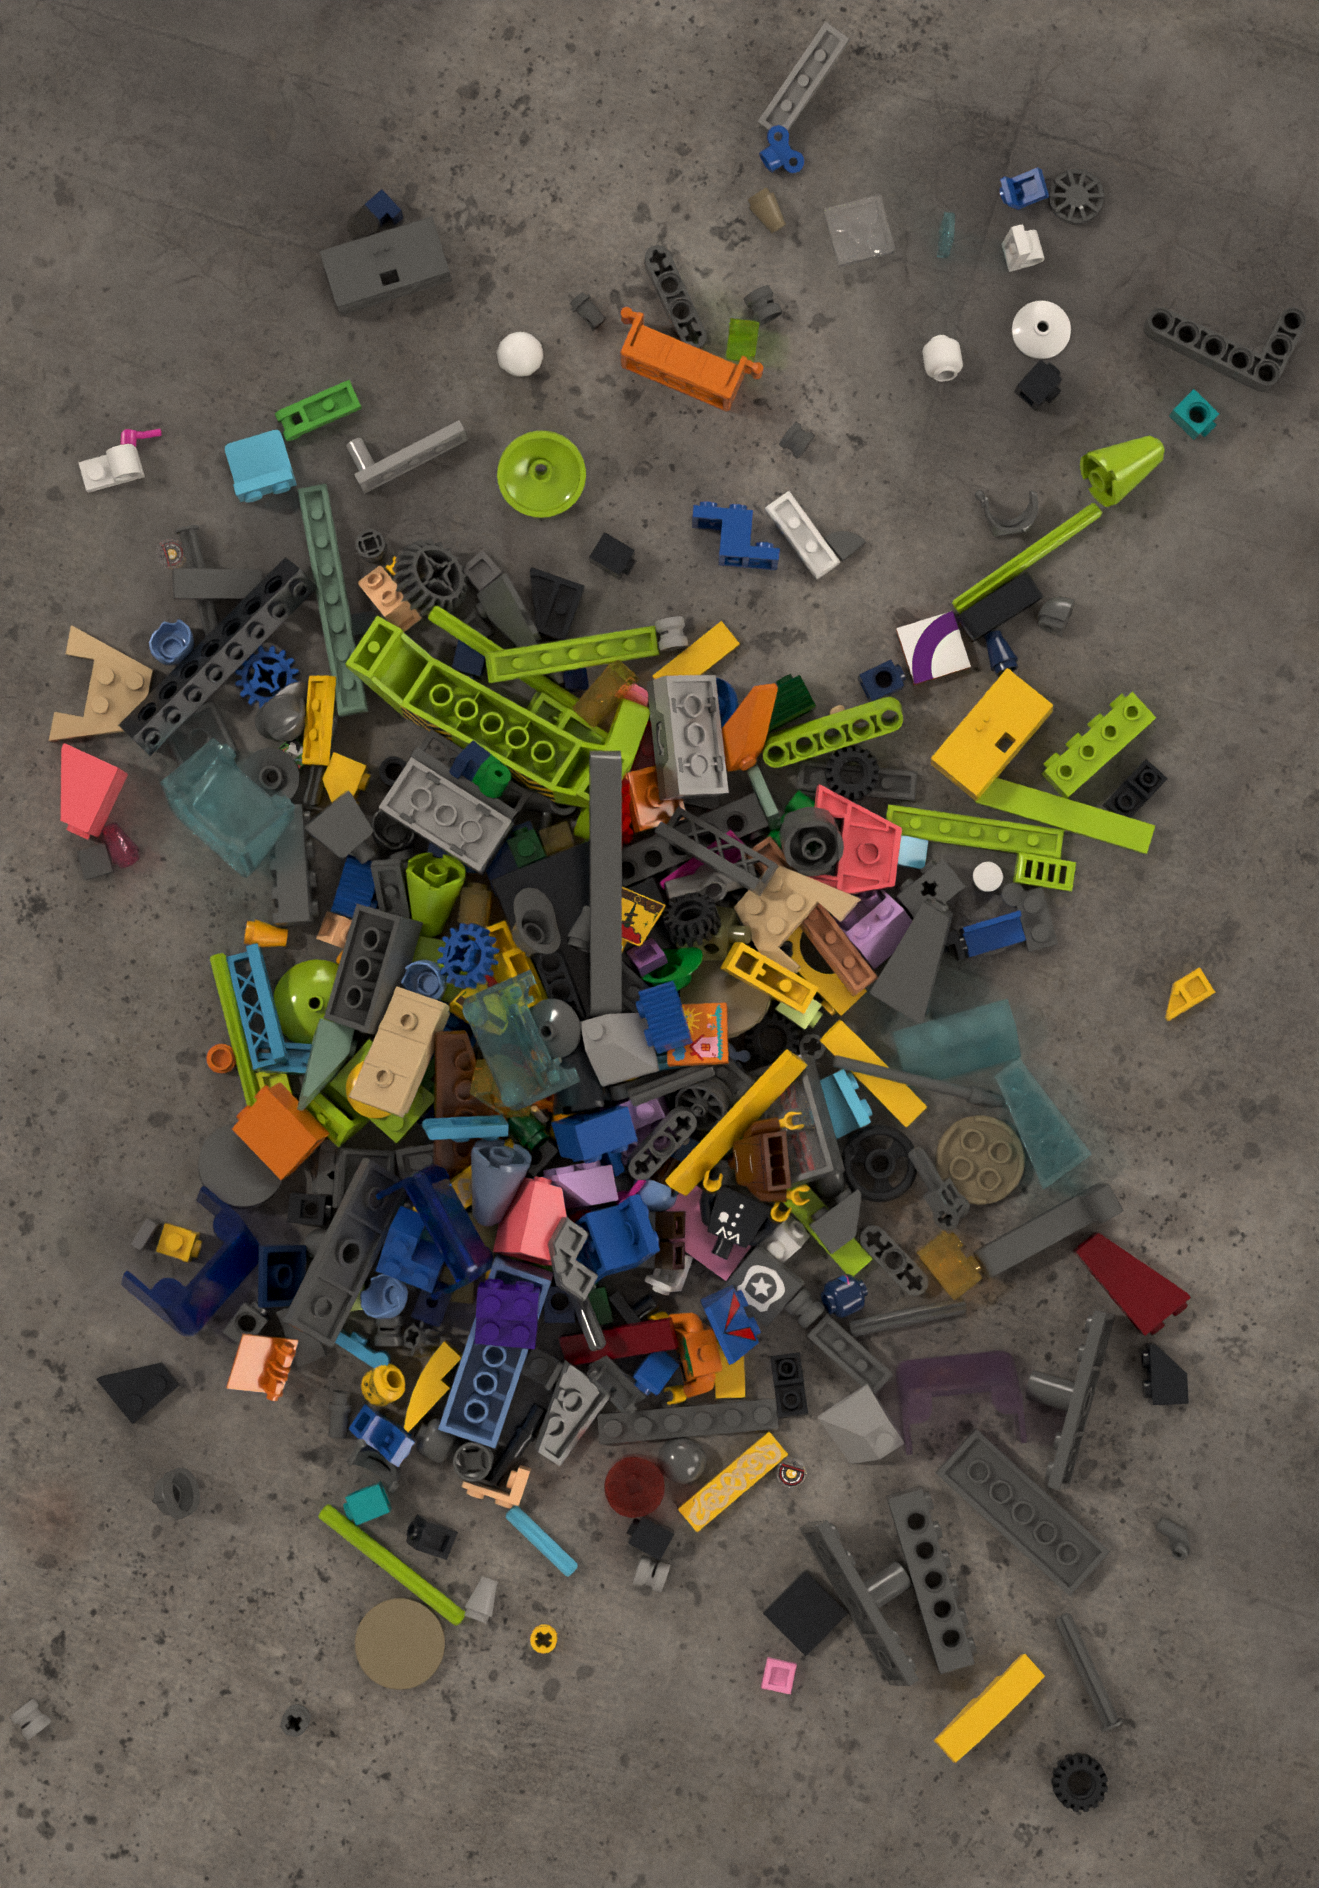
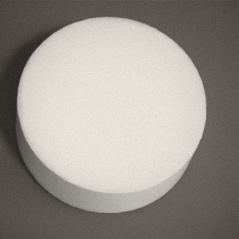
[972,862,1003,892]

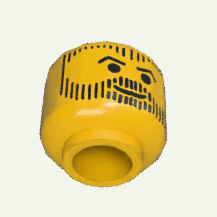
[361,1363,406,1406]

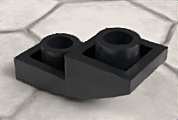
[1102,759,1168,818]
[770,1352,808,1419]

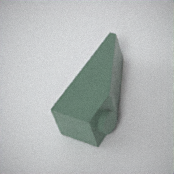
[297,1019,357,1111]

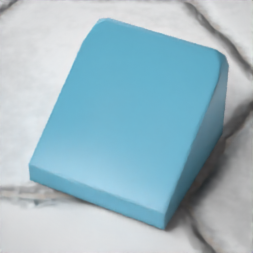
[897,835,928,869]

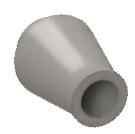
[464,1576,498,1624]

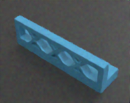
[226,943,289,1071]

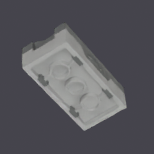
[646,675,729,800]
[379,757,515,876]

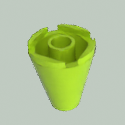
[1080,435,1165,507]
[406,853,466,938]

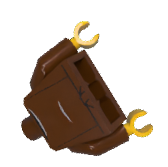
[728,1112,811,1206]

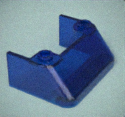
[375,1163,493,1300]
[121,1185,261,1337]

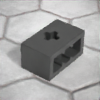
[895,859,966,920]

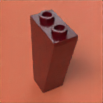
[1072,1232,1191,1336]

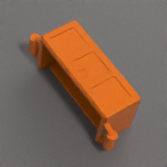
[620,307,763,412]

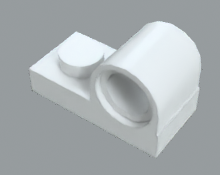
[1001,224,1045,272]
[78,444,145,493]

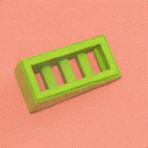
[1013,853,1076,892]

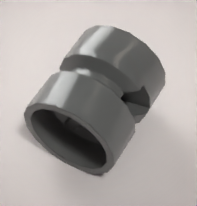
[453,1440,494,1482]

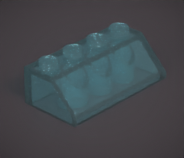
[890,999,1021,1089]

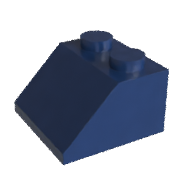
[258,1244,306,1308]

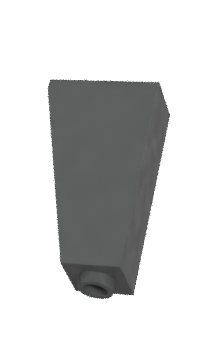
[870,898,953,1024]

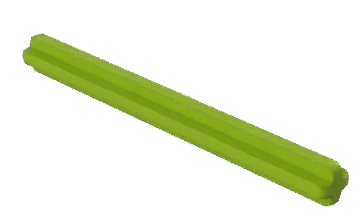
[952,503,1102,614]
[428,606,581,712]
[210,953,260,1107]
[318,1504,465,1626]

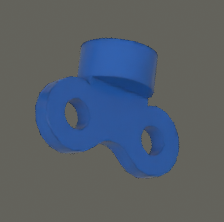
[759,125,804,173]

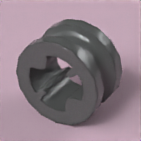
[798,1034,826,1060]

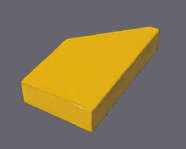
[1165,967,1215,1022]

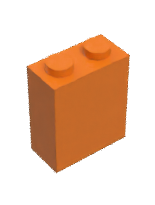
[232,1082,330,1180]

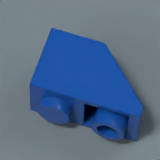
[633,1351,679,1396]

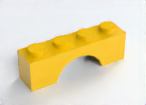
[786,926,867,1017]

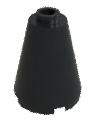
[553,1037,613,1116]

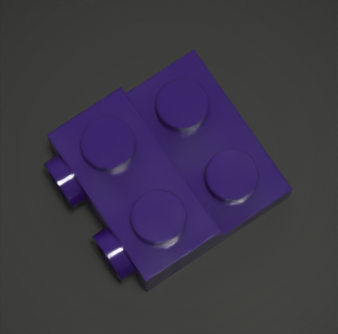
[474,1278,541,1349]

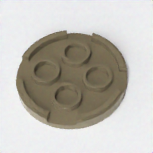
[680,960,771,1038]
[935,1115,1025,1205]
[355,1597,446,1690]

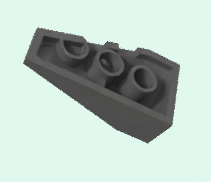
[475,573,565,687]

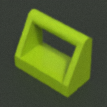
[306,1082,370,1147]

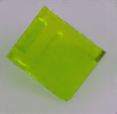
[726,318,760,363]

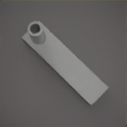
[758,21,851,139]
[346,420,468,494]

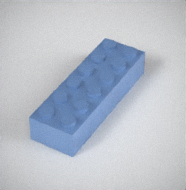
[438,1254,554,1448]

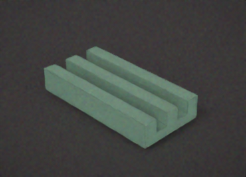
[747,765,782,830]

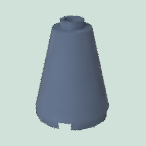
[471,1139,532,1226]

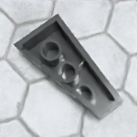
[267,804,320,927]

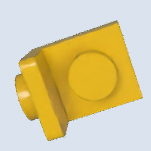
[156,1223,203,1263]

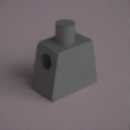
[303,790,375,865]

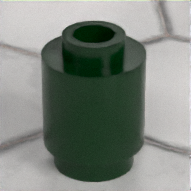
[506,1108,550,1152]

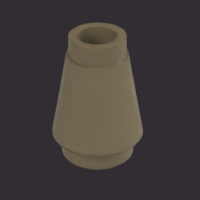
[748,187,786,234]

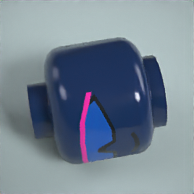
[821,1274,868,1318]

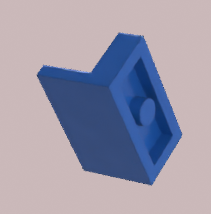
[960,910,1026,958]

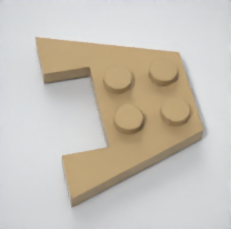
[49,625,154,742]
[734,865,861,974]

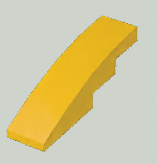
[819,1019,927,1128]
[934,1654,1045,1763]

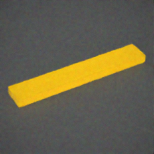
[665,1049,808,1196]

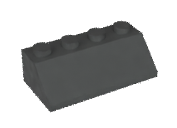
[324,903,423,1035]

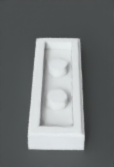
[765,491,840,580]

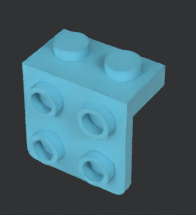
[225,430,297,503]
[809,1069,873,1139]

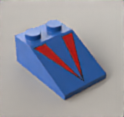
[700,1285,761,1365]

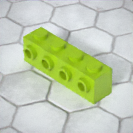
[1041,691,1156,799]

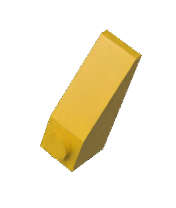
[720,942,819,1014]

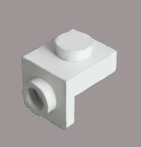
[759,1215,810,1264]
[645,1250,693,1295]

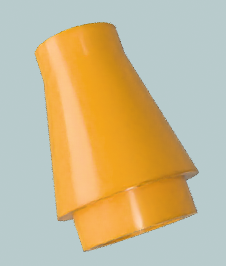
[244,919,288,947]

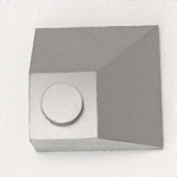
[580,1013,659,1087]
[817,1384,905,1464]

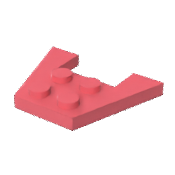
[807,784,902,894]

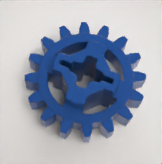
[235,646,300,708]
[437,923,499,989]

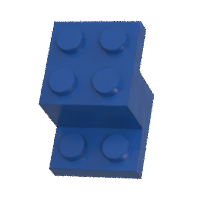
[692,501,780,570]
[575,1194,660,1284]

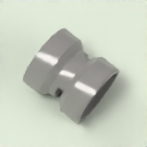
[655,616,689,652]
[632,1555,670,1593]
[9,1698,51,1741]

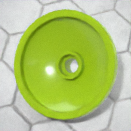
[497,431,586,518]
[273,959,339,1044]

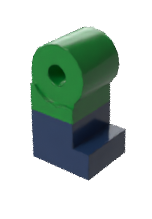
[449,741,511,798]

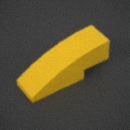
[471,920,548,1011]
[404,1340,463,1432]

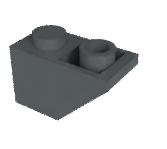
[808,1188,862,1254]

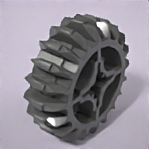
[392,539,469,616]

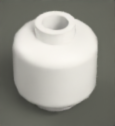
[922,335,963,382]

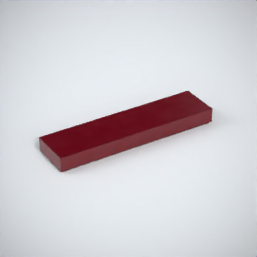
[559,1317,679,1365]

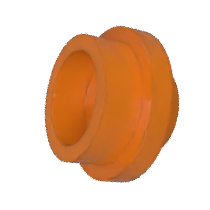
[207,1044,236,1074]

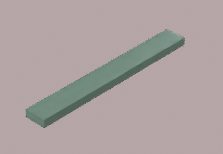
[297,484,369,717]

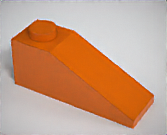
[722,683,778,772]

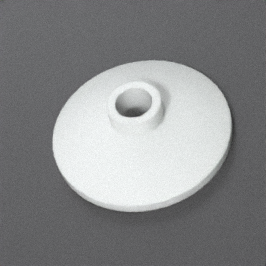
[1012,301,1071,359]

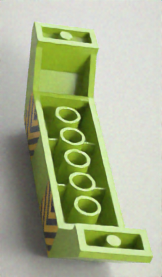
[345,616,634,808]

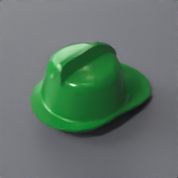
[638,947,703,991]

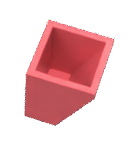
[60,743,128,840]
[493,1177,567,1266]

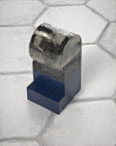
[347,189,404,241]

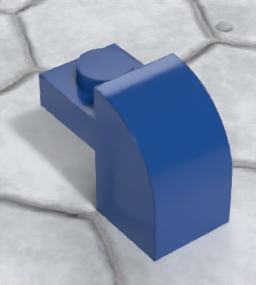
[349,1404,415,1467]

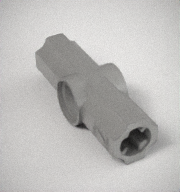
[664,864,757,903]

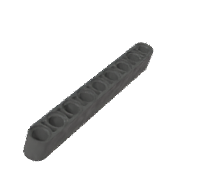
[589,751,622,1017]

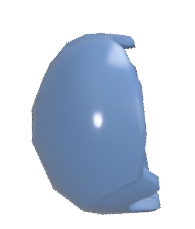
[149,619,194,665]
[401,960,447,1001]
[633,1178,678,1212]
[360,1274,408,1319]

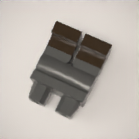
[638,1211,686,1270]

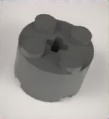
[779,807,844,876]

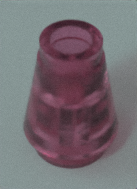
[102,823,140,869]

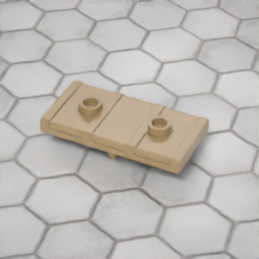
[349,986,450,1118]

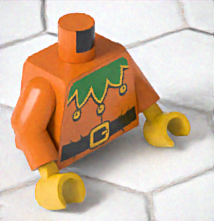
[648,1311,722,1405]

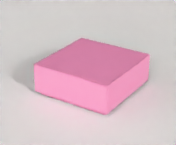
[761,1657,797,1695]

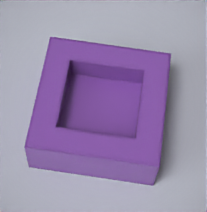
[626,938,668,976]

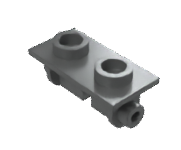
[587,1355,647,1415]

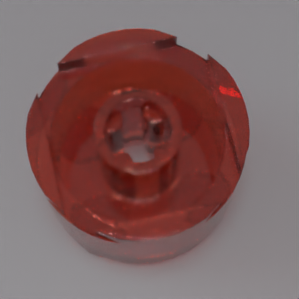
[604,1453,665,1518]

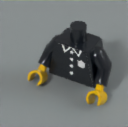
[699,1170,792,1260]

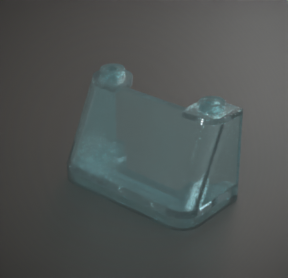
[160,738,295,878]
[463,969,580,1111]

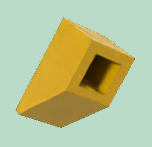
[322,752,371,806]

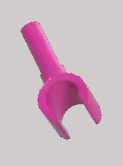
[120,429,162,447]
[615,1179,646,1206]

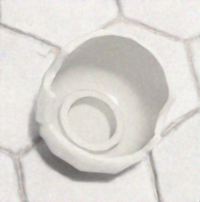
[496,332,543,377]

